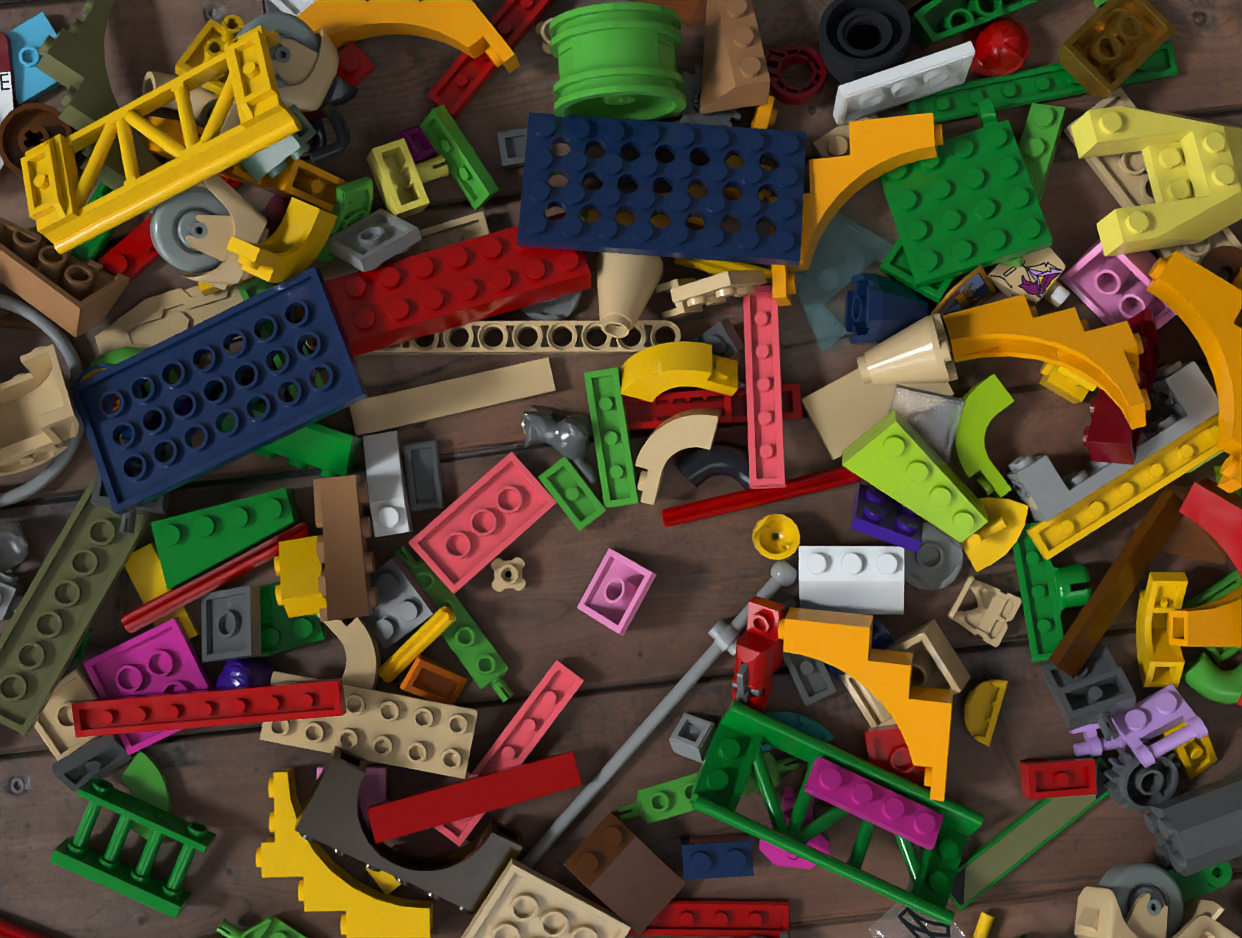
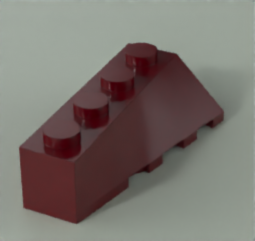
[1083,309,1161,465]

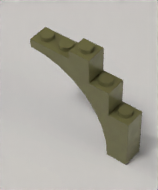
[36,0,164,214]

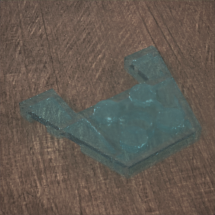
[791,212,902,353]

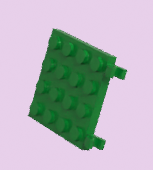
[879,97,1053,289]

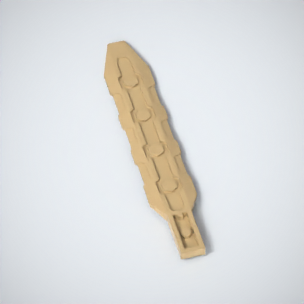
[95,211,490,355]

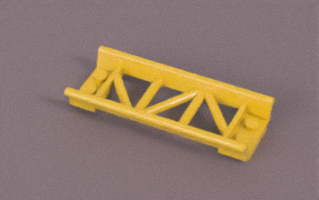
[20,25,302,254]

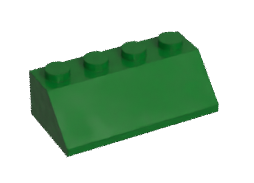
[218,391,363,478]

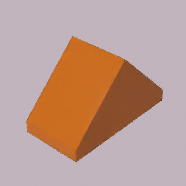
[400,653,468,705]

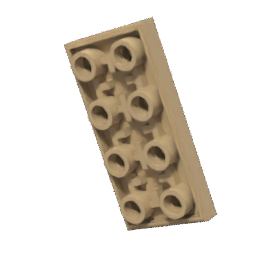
[801,368,954,460]

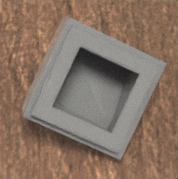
[669,712,716,763]

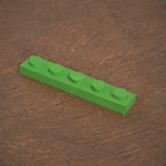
[997,103,1067,268]

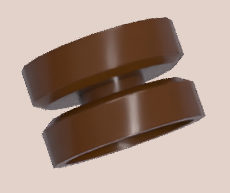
[0,102,86,177]

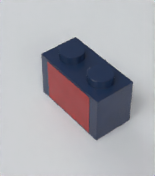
[680,833,754,880]

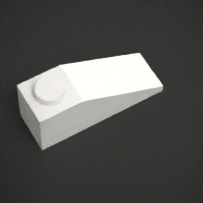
[363,431,414,537]

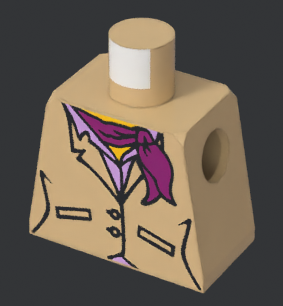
[987,247,1070,308]

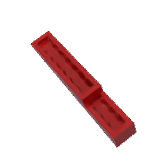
[624,383,804,430]
[367,751,582,844]

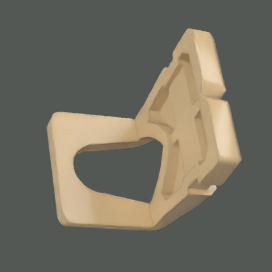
[947,576,1022,647]

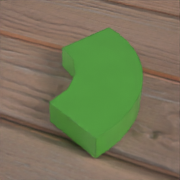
[317,176,373,264]
[120,749,171,841]

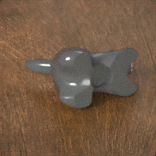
[521,405,596,484]

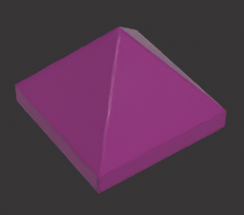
[397,126,438,162]

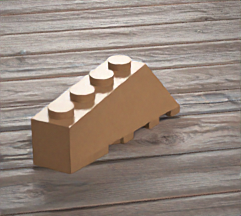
[700,0,771,114]
[0,217,130,338]
[313,475,378,622]

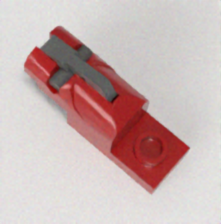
[732,596,786,712]

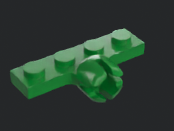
[1013,521,1093,662]

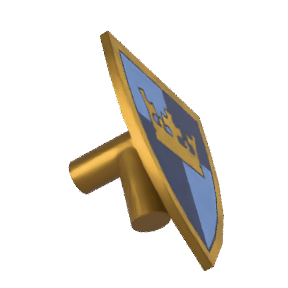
[930,265,996,324]

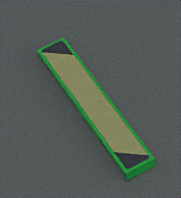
[949,756,1110,911]

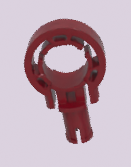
[764,45,826,105]

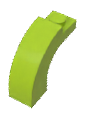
[949,374,1014,498]

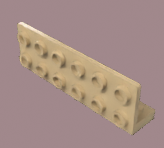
[259,671,478,779]

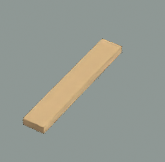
[349,357,556,436]

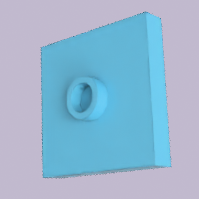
[6,11,61,105]

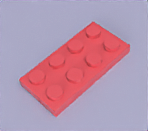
[408,451,557,594]

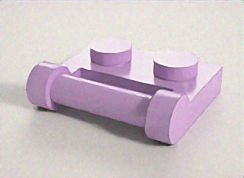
[1112,684,1208,768]

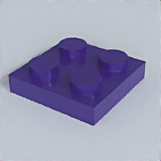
[851,483,923,553]

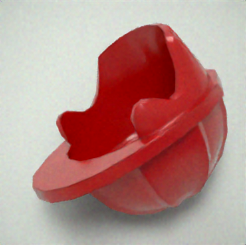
[964,17,1031,77]

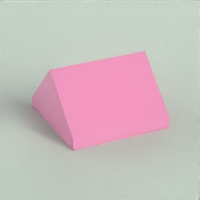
[577,548,657,636]

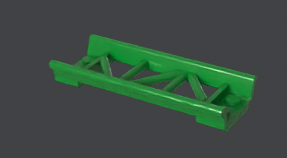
[689,700,984,925]

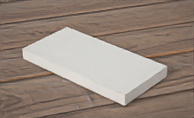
[833,41,976,126]

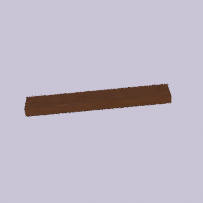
[1049,488,1184,679]

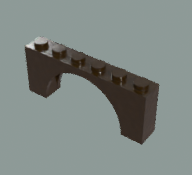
[295,745,523,915]

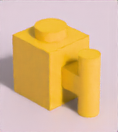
[1039,362,1097,404]

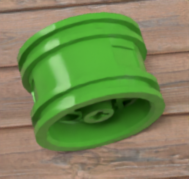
[549,2,687,121]

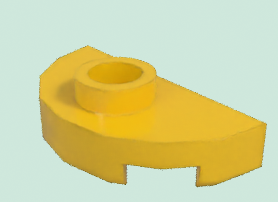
[962,679,1008,747]

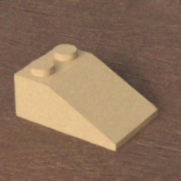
[839,619,971,728]

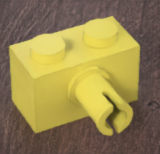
[366,138,449,219]

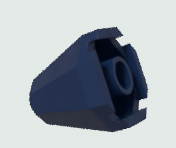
[844,273,932,345]

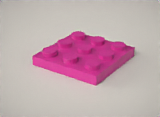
[83,617,214,756]

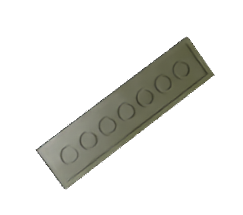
[0,474,155,736]

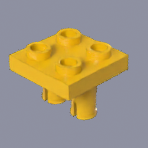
[175,15,244,96]

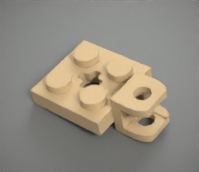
[656,270,766,320]

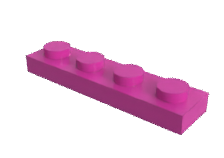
[803,757,944,850]

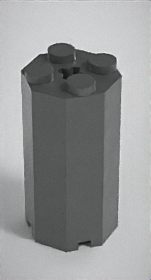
[1144,772,1242,877]

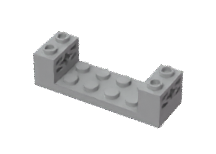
[1002,360,1219,521]

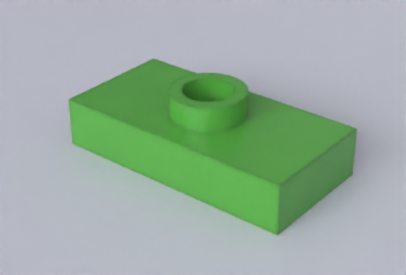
[538,456,607,531]

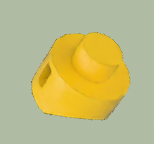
[752,514,800,560]

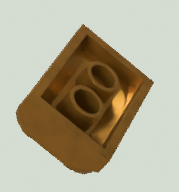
[1057,0,1177,99]

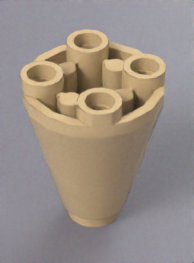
[596,252,664,338]
[857,313,958,385]

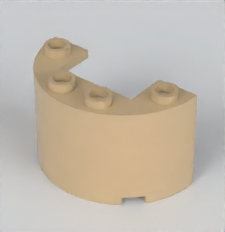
[0,344,79,476]

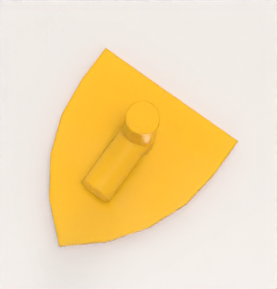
[961,497,1029,572]

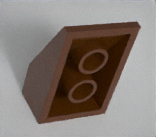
[563,812,686,935]

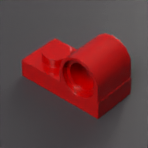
[1019,757,1097,800]

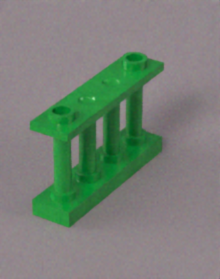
[49,778,217,919]

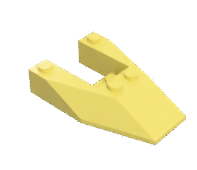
[1071,106,1242,257]

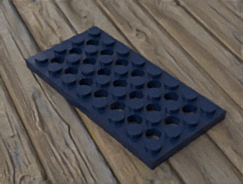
[517,112,806,266]
[71,266,369,515]

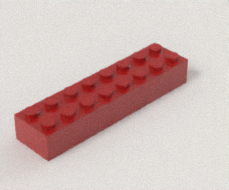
[314,212,591,357]

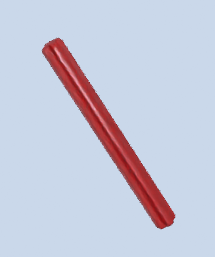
[661,466,861,527]
[121,521,312,633]

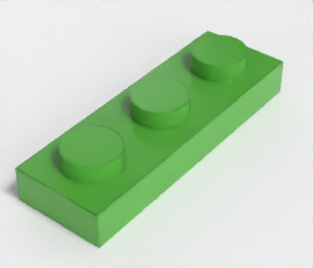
[419,105,499,210]

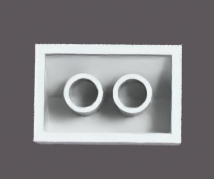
[799,545,904,615]

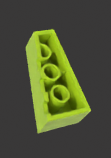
[842,409,988,543]

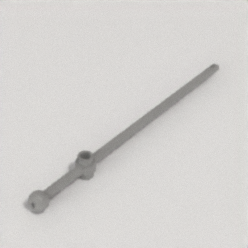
[520,560,798,868]

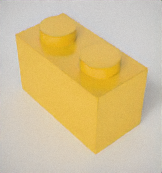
[274,536,327,618]

